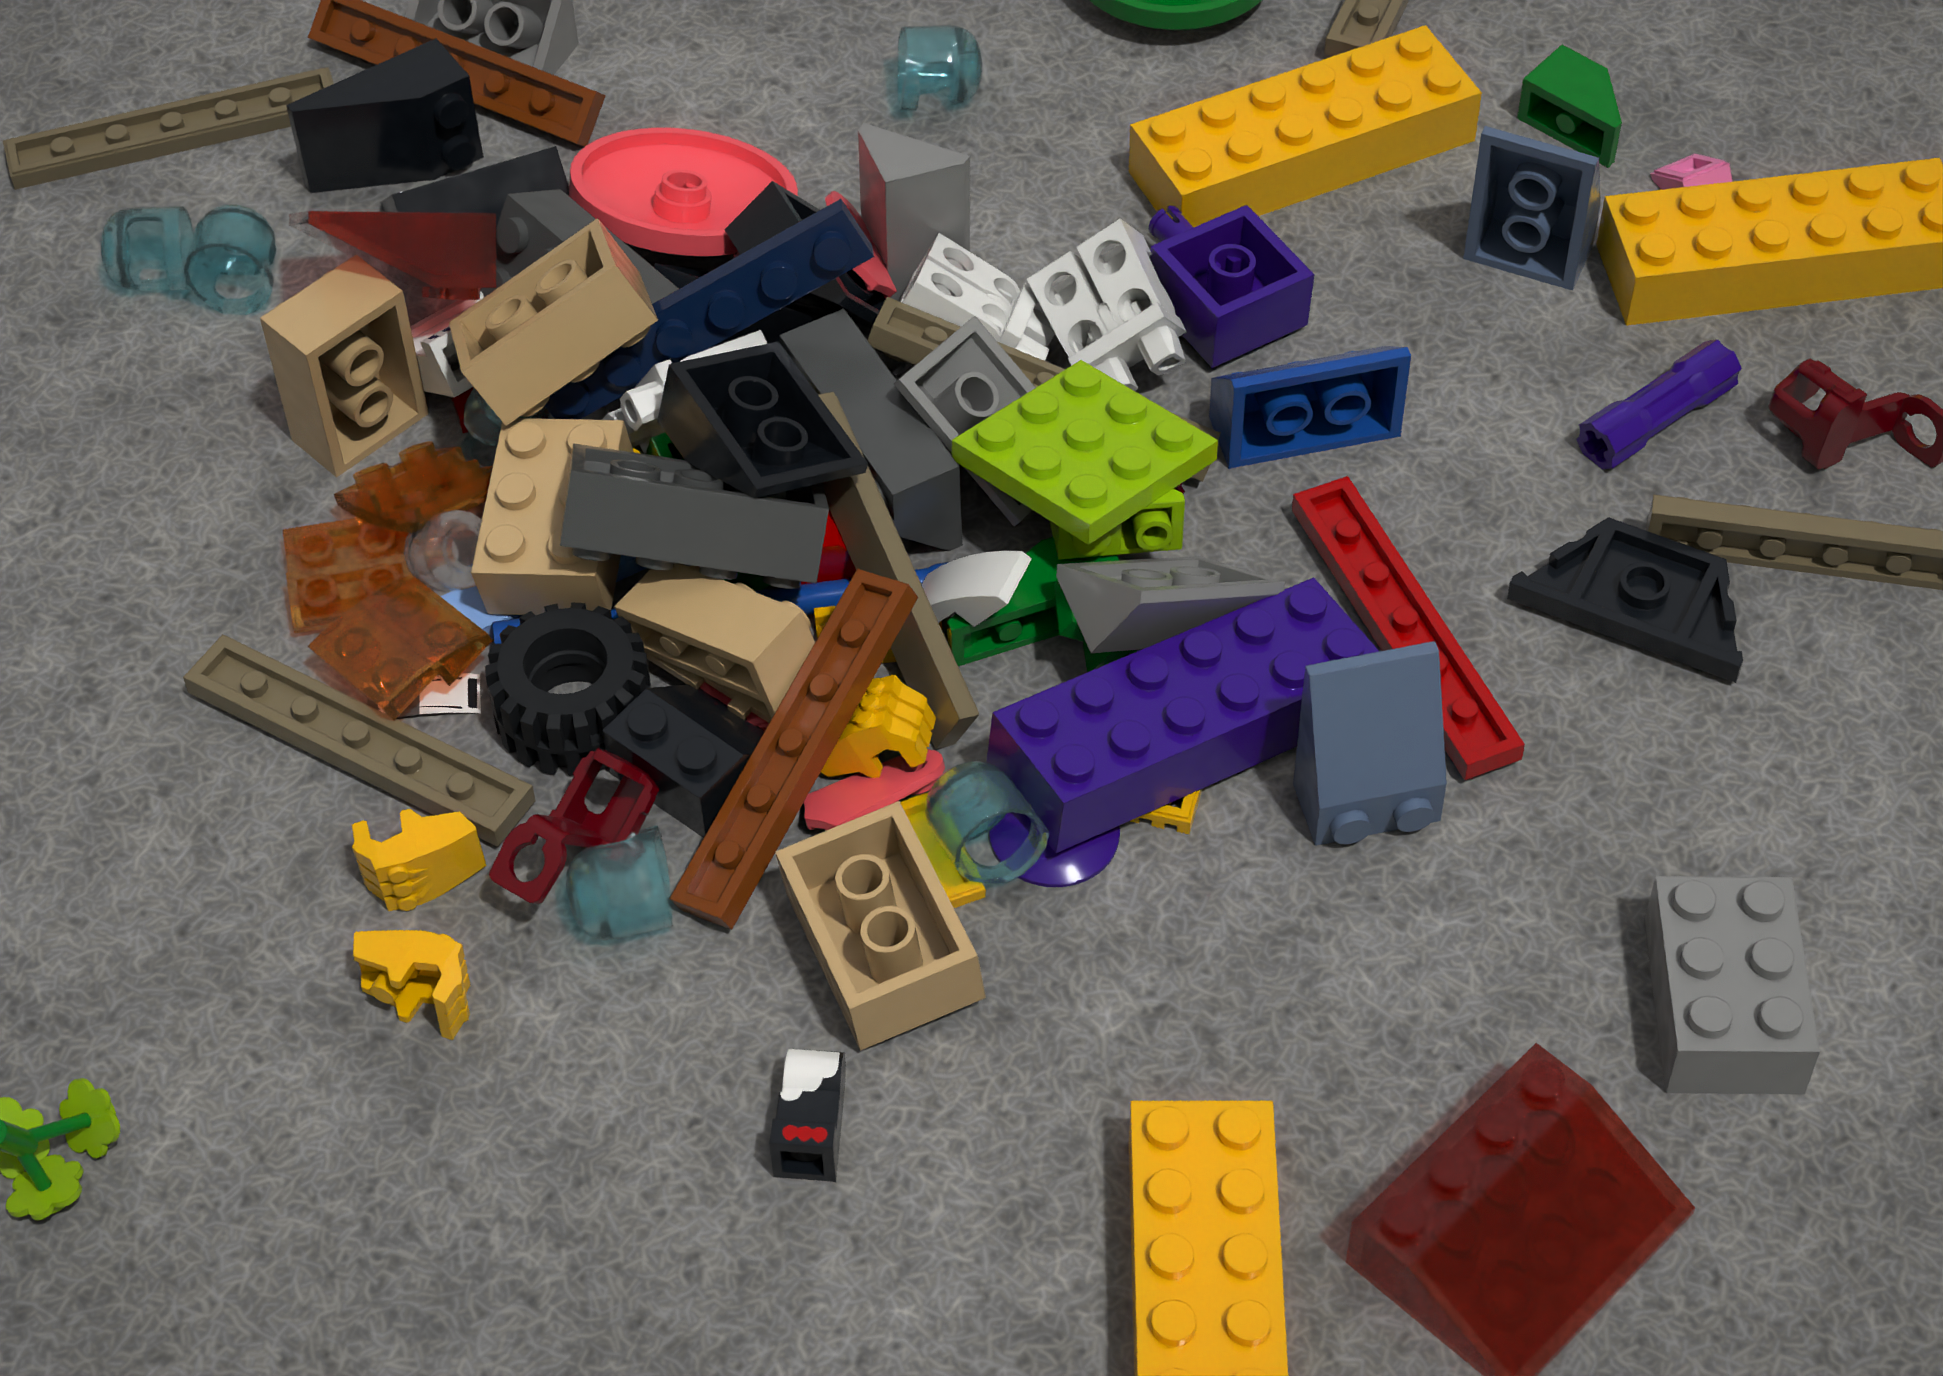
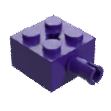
[1148,205,1315,368]

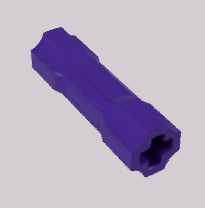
[1576,339,1742,469]

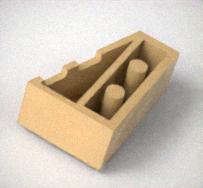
[614,563,815,723]

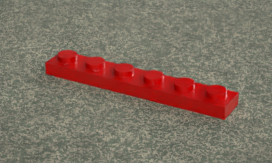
[1292,476,1525,780]

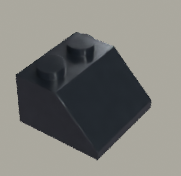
[602,684,765,838]

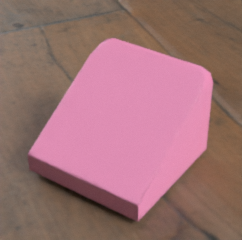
[1650,154,1732,190]

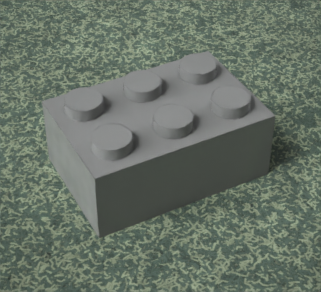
[1644,876,1820,1094]

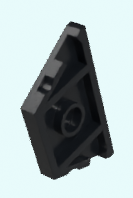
[1507,517,1743,683]

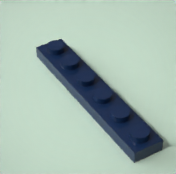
[545,199,874,419]

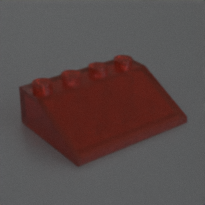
[289,211,496,300]
[1346,1043,1695,1376]

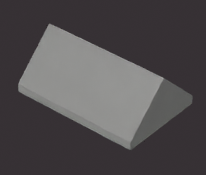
[405,0,579,75]
[858,123,970,302]
[894,316,1036,526]
[1056,556,1285,653]

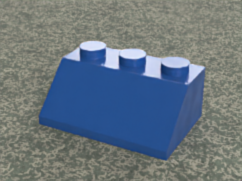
[1209,346,1411,469]

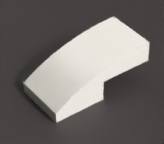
[922,551,1032,627]

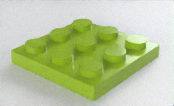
[952,360,1218,545]

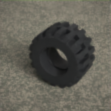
[485,602,651,776]

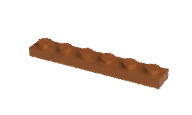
[308,0,606,147]
[670,569,918,930]

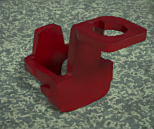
[1768,358,1943,469]
[489,748,659,905]

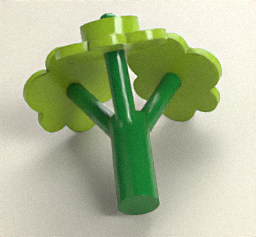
[0,1078,120,1220]

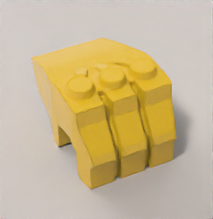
[821,675,936,778]
[352,809,486,911]
[353,930,470,1040]

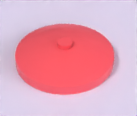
[569,128,798,256]

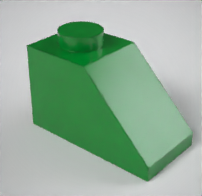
[1517,44,1622,168]

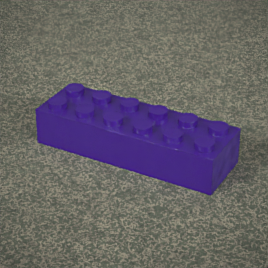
[986,577,1380,853]

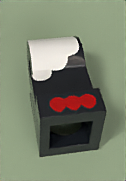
[769,1048,846,1182]

